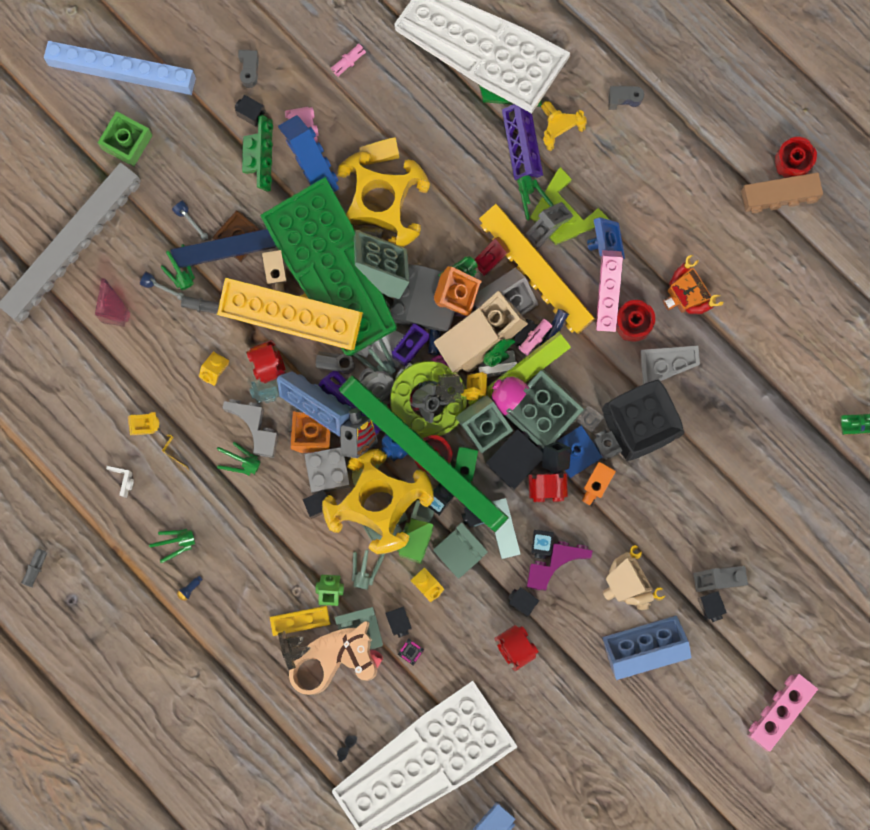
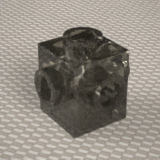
[435,374,464,403]

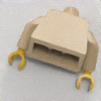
[603,545,665,605]

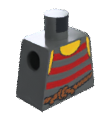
[340,408,378,458]

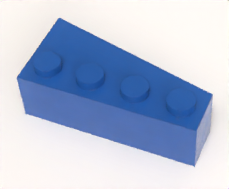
[278,115,339,192]

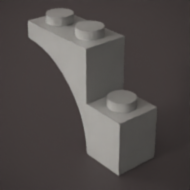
[223,399,278,458]

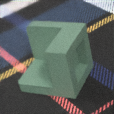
[411,500,434,523]

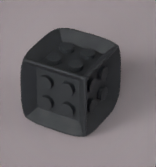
[602,379,684,462]

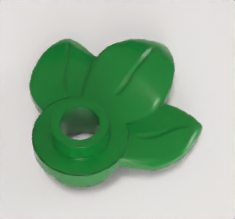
[483,339,515,367]

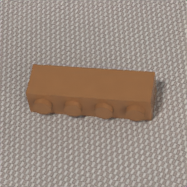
[741,173,823,213]

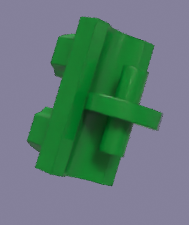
[840,414,870,435]

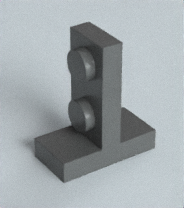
[525,202,573,249]
[693,566,748,592]

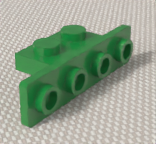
[242,115,273,192]

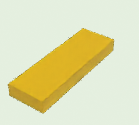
[269,606,331,636]

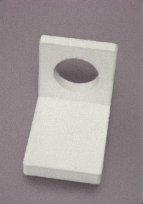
[106,466,134,498]

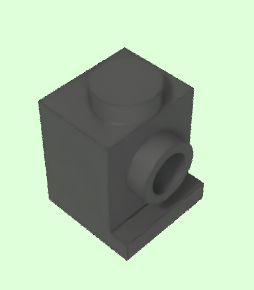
[593,430,622,462]

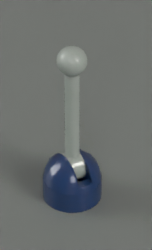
[172,200,208,240]
[140,271,184,300]

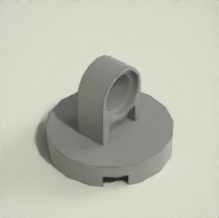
[359,368,394,402]

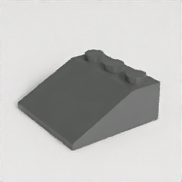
[391,264,455,332]

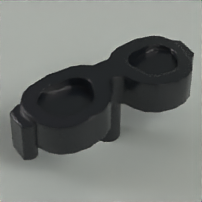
[337,735,358,762]

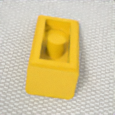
[359,137,399,166]

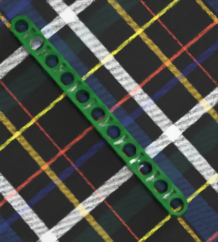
[339,375,509,532]

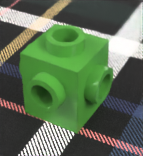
[316,574,344,606]

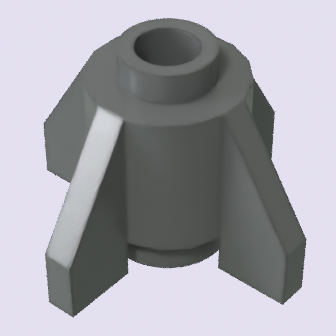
[412,383,449,423]

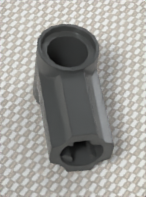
[316,351,355,374]

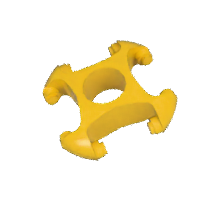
[337,150,430,247]
[322,449,434,554]

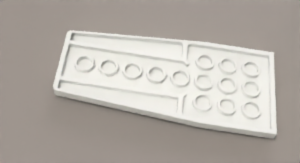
[395,0,570,113]
[332,681,517,830]

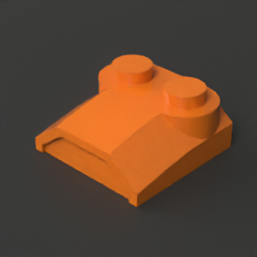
[434,266,482,317]
[291,411,331,453]

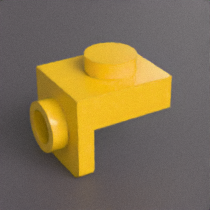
[199,351,229,386]
[460,372,487,401]
[128,412,159,435]
[410,567,444,602]

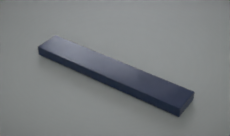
[170,229,277,269]

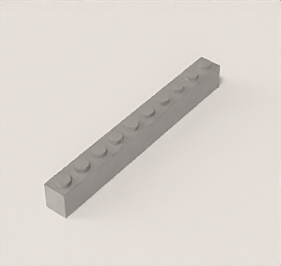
[0,162,141,323]

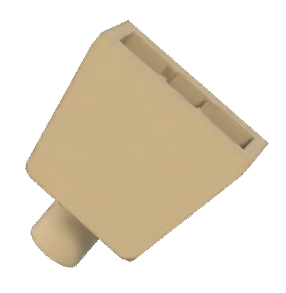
[262,250,288,292]

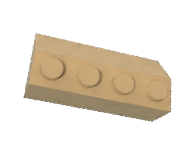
[462,291,528,373]

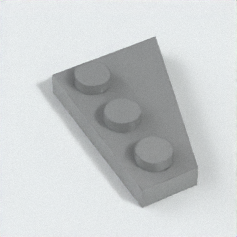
[640,346,700,384]

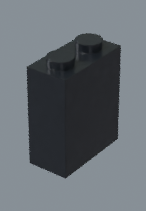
[486,429,544,491]

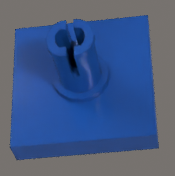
[587,217,625,259]
[558,425,602,478]

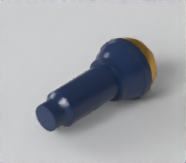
[177,576,203,601]

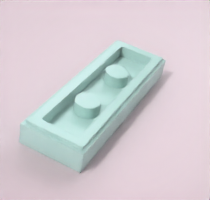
[492,498,520,559]

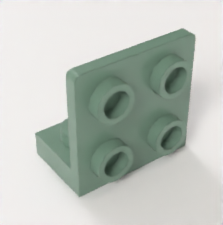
[433,523,488,579]
[335,607,383,649]

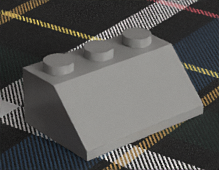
[473,268,539,316]

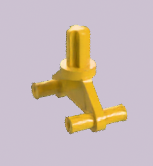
[541,101,587,151]

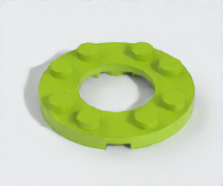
[390,361,467,438]

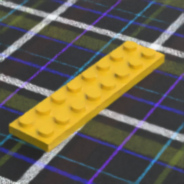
[217,278,363,350]

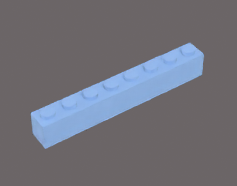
[44,41,196,95]

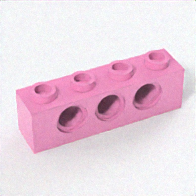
[595,250,623,332]
[748,674,818,752]

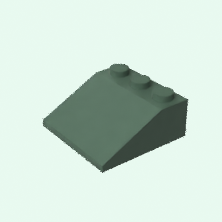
[354,229,409,299]
[506,369,586,449]

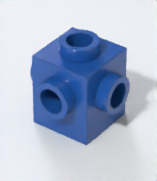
[381,434,408,462]

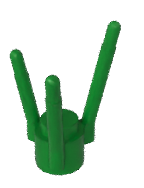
[517,175,554,221]
[161,244,195,290]
[438,256,478,277]
[217,442,261,476]
[149,529,196,563]

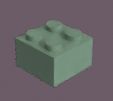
[455,395,513,453]

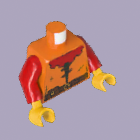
[663,255,724,314]

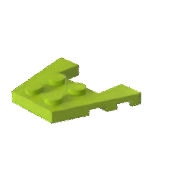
[530,167,609,245]

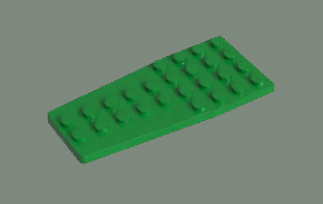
[260,177,397,356]

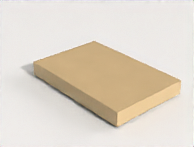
[434,308,501,373]

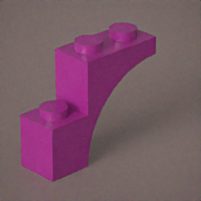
[526,541,593,591]

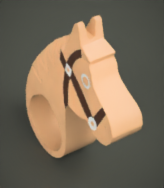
[289,621,377,695]

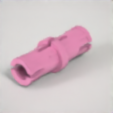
[331,44,366,77]
[518,319,552,356]

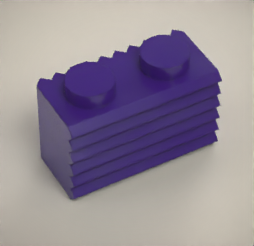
[391,324,429,367]

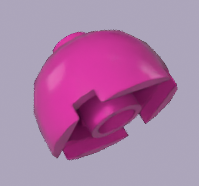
[492,376,529,415]

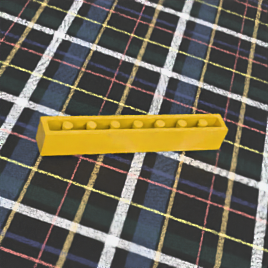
[479,204,596,334]

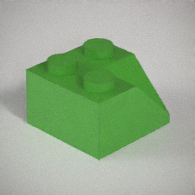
[97,111,153,167]
[397,519,434,564]

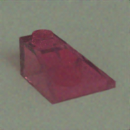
[95,278,130,327]

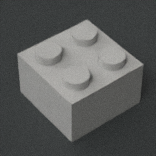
[304,447,351,495]

